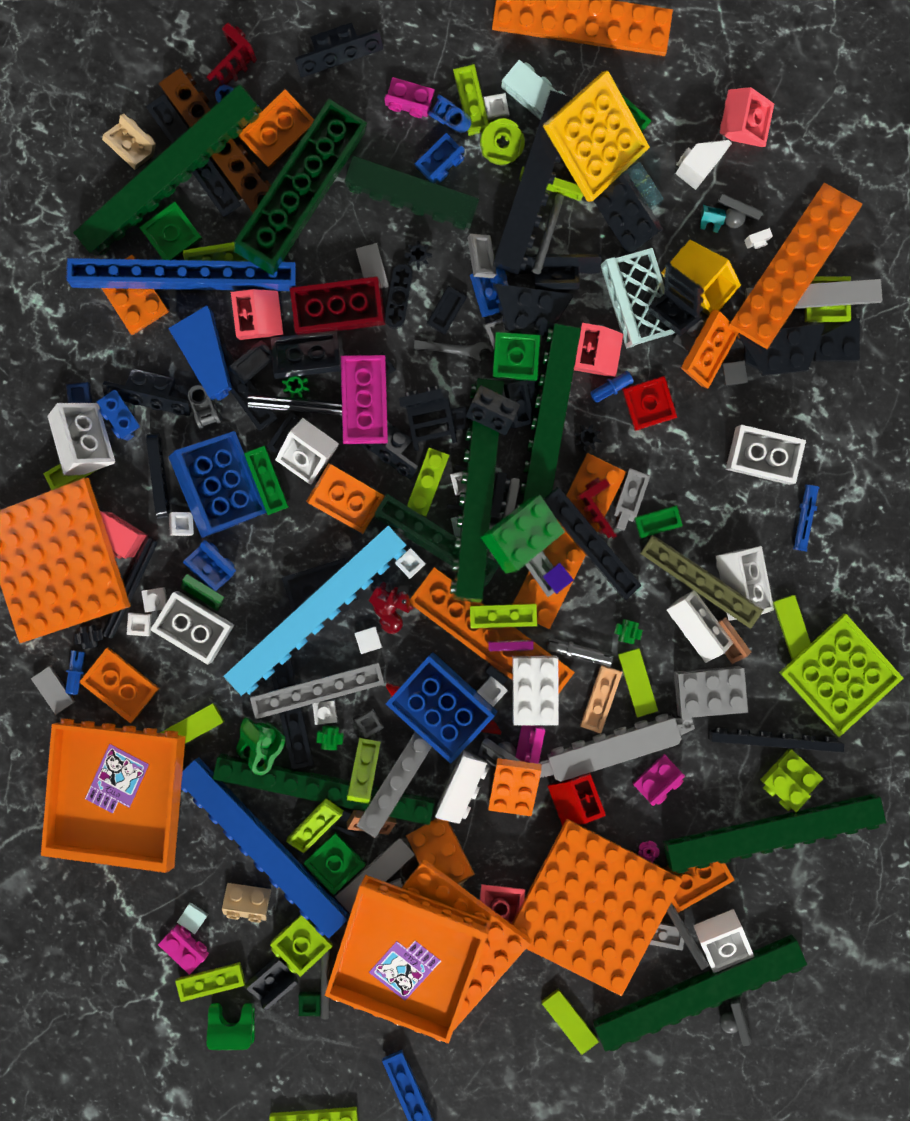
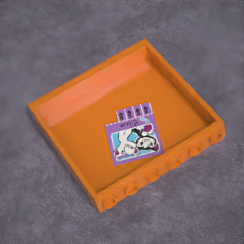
[41,719,186,873]
[325,875,492,1044]

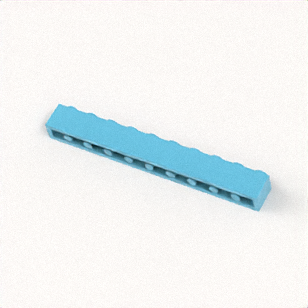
[223,526,407,696]

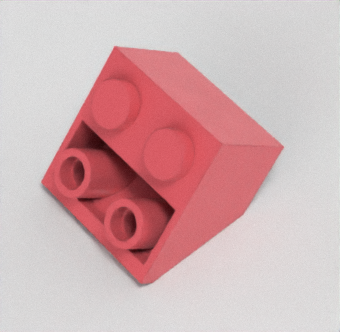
[231,289,284,340]
[574,323,623,377]

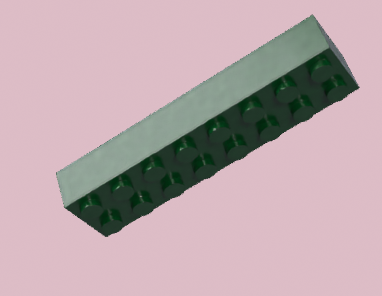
[234,99,367,275]

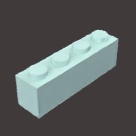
[501,60,566,120]

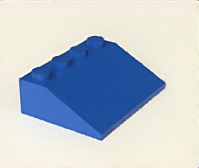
[168,431,267,538]
[386,652,498,764]

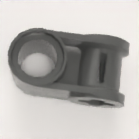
[188,385,221,430]

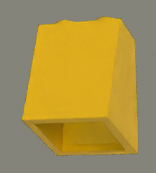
[661,240,741,316]

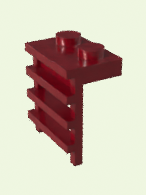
[207,23,257,93]
[575,478,617,539]

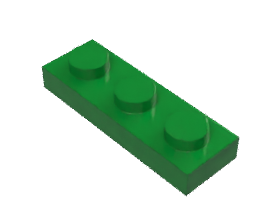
[244,446,289,515]

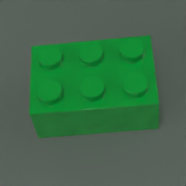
[481,495,565,574]

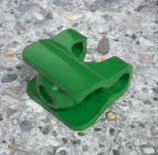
[236,718,285,775]
[206,1003,255,1050]

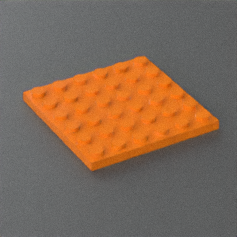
[0,478,131,644]
[511,819,684,996]
[401,859,531,1031]

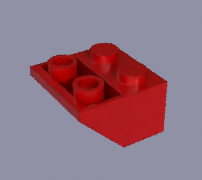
[547,773,606,826]

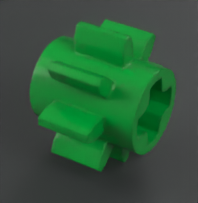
[282,376,309,399]
[614,619,643,644]
[316,726,344,750]

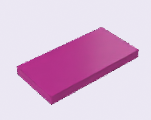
[341,355,388,444]

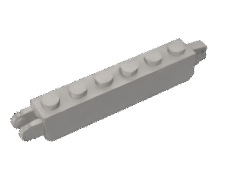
[539,714,695,782]

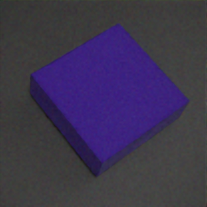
[542,563,574,594]

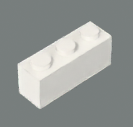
[667,590,734,663]

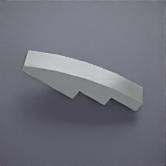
[335,837,415,913]

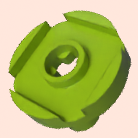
[480,118,525,165]

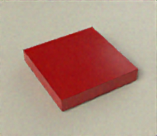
[622,376,678,431]

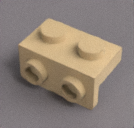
[102,113,156,170]
[222,883,271,923]

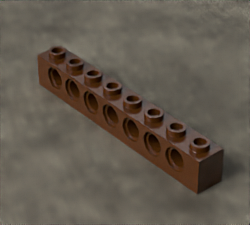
[159,68,271,213]

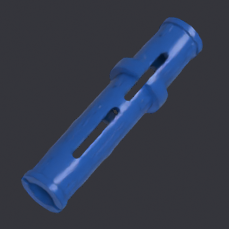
[793,484,820,552]

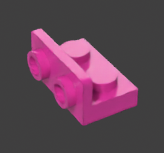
[385,77,435,118]
[516,725,545,764]
[632,754,685,806]
[158,924,209,975]

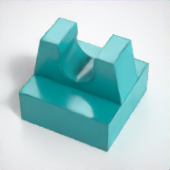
[700,205,726,233]

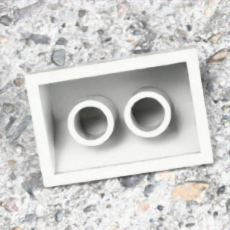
[48,403,115,475]
[716,546,774,621]
[435,750,489,824]

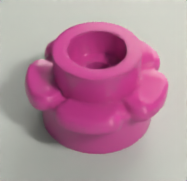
[638,841,660,862]

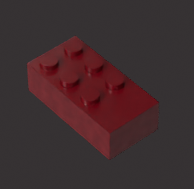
[290,276,386,335]

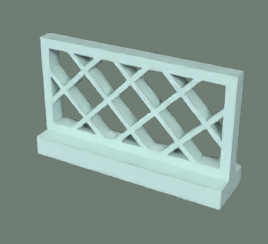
[601,248,675,348]

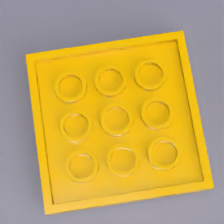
[543,71,650,202]

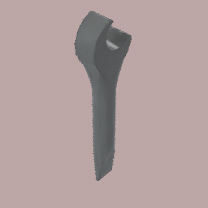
[414,340,493,362]

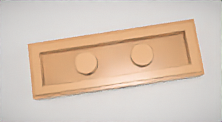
[580,664,622,734]

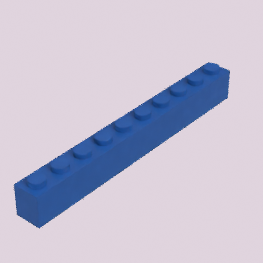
[67,258,296,291]
[181,757,350,939]

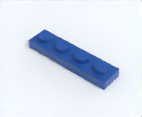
[382,1049,433,1121]

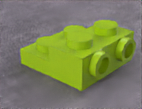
[760,748,823,812]
[270,915,333,977]

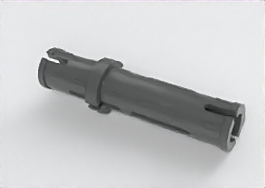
[546,638,613,667]

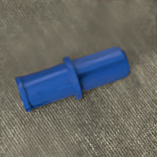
[590,371,634,403]
[65,650,85,695]

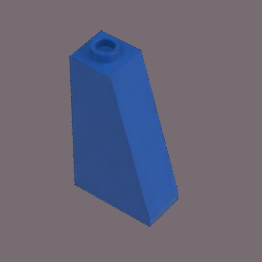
[168,306,232,401]

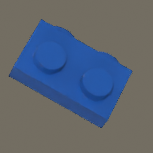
[415,133,465,185]
[470,268,508,317]
[97,390,140,441]
[183,540,236,592]

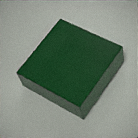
[299,992,321,1016]

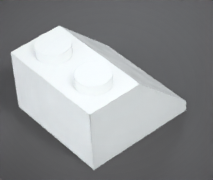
[675,140,732,190]
[275,418,339,485]
[693,909,754,973]

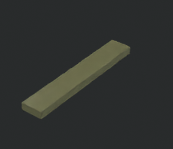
[640,535,764,629]

